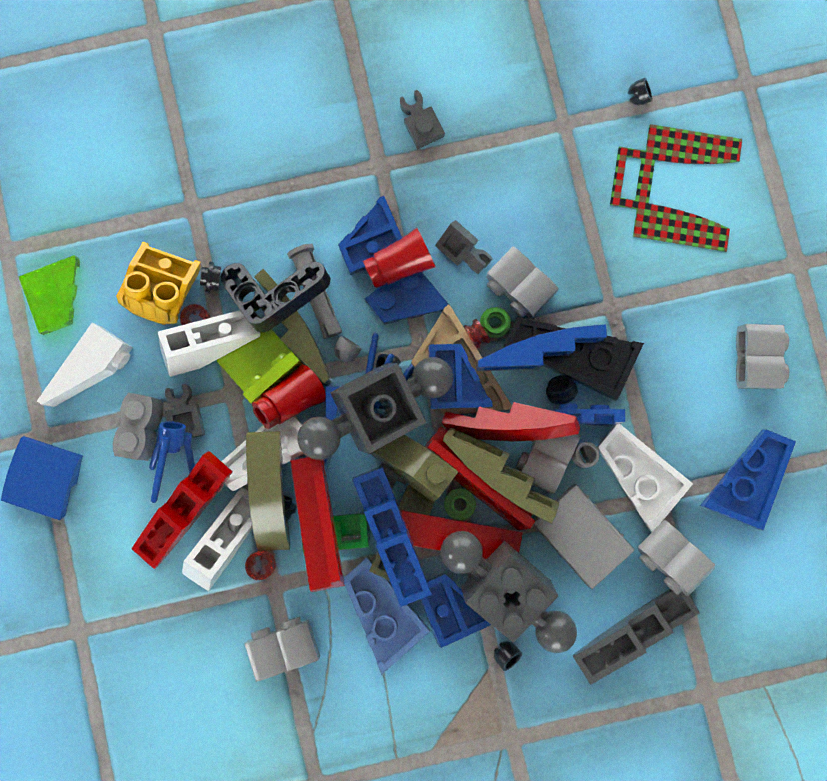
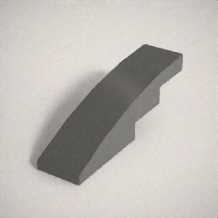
[573,589,700,685]

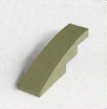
[254,269,332,386]
[443,427,559,524]

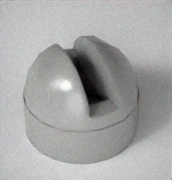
[334,336,362,362]
[572,442,599,468]

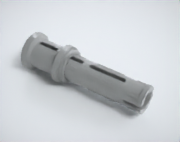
[287,244,342,339]

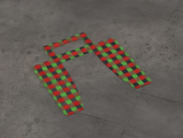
[610,124,742,252]

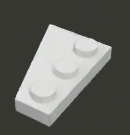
[221,416,304,491]
[597,424,693,532]

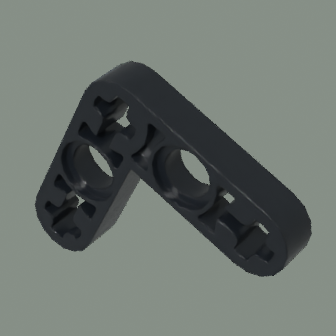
[220,262,331,332]

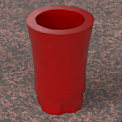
[363,227,436,288]
[252,364,326,429]

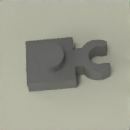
[400,90,445,150]
[165,384,205,438]

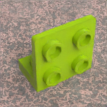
[217,329,303,404]

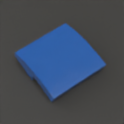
[1,436,83,520]

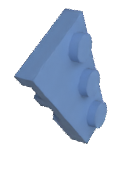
[344,557,430,675]

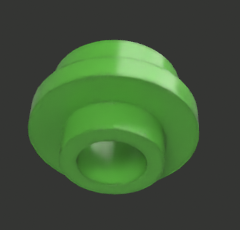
[480,307,511,338]
[444,488,476,520]

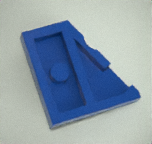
[338,196,402,275]
[365,272,449,325]
[428,344,493,409]
[552,404,625,426]
[420,574,491,648]

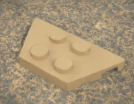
[411,304,512,416]

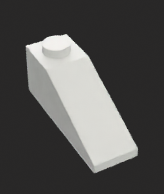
[158,310,260,377]
[37,323,133,407]
[182,487,252,591]

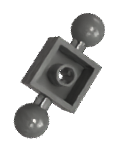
[297,357,454,460]
[440,531,577,653]

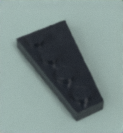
[503,317,644,401]

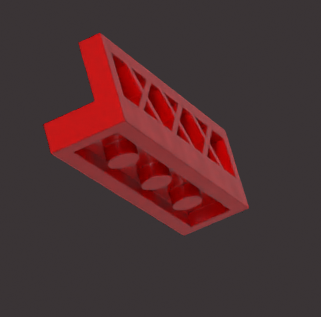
[424,426,535,531]
[290,457,345,592]

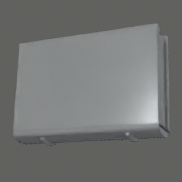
[533,484,634,589]

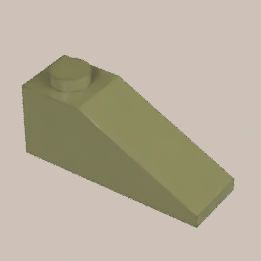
[370,435,458,502]

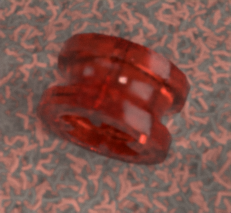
[180,304,211,325]
[463,318,490,350]
[245,551,276,580]

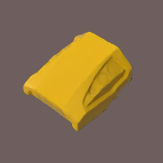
[116,242,201,325]

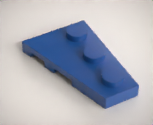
[700,429,796,530]

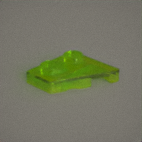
[18,255,80,335]

